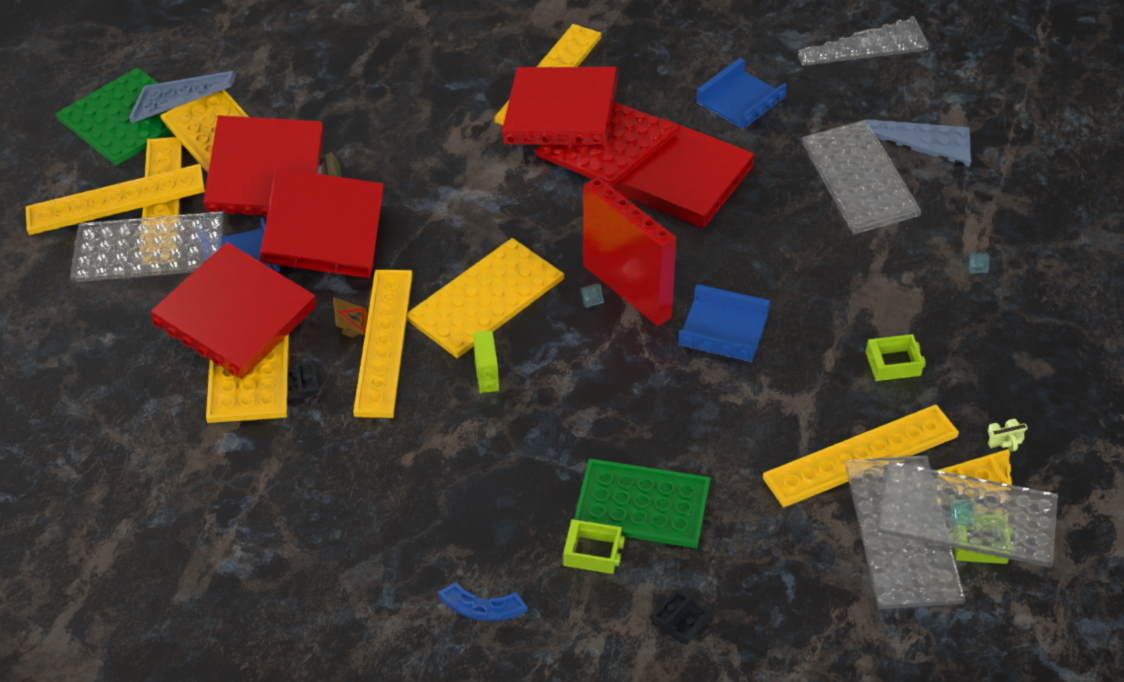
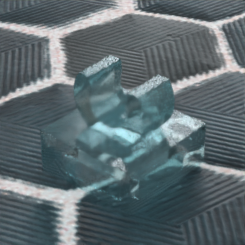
[968,253,989,273]
[581,284,604,307]
[950,499,973,526]

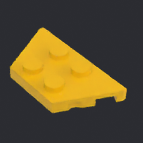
[937,449,1012,501]

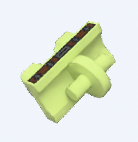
[988,419,1028,452]

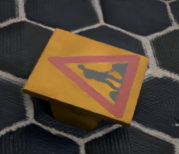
[333,297,368,338]

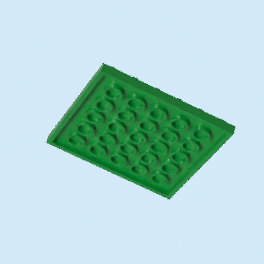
[55,67,173,166]

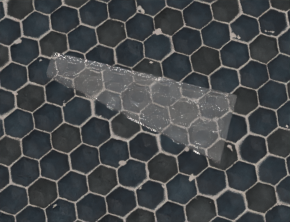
[798,16,929,66]

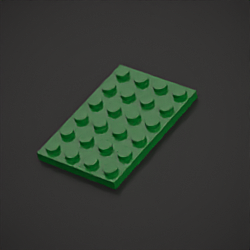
[574,459,710,549]

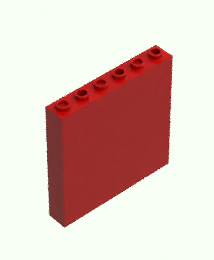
[502,67,618,145]
[203,115,324,216]
[612,118,754,229]
[260,168,384,278]
[583,177,676,326]
[151,242,316,379]

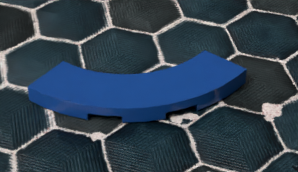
[438,582,528,621]

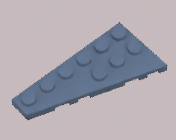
[129,71,236,123]
[865,120,971,167]

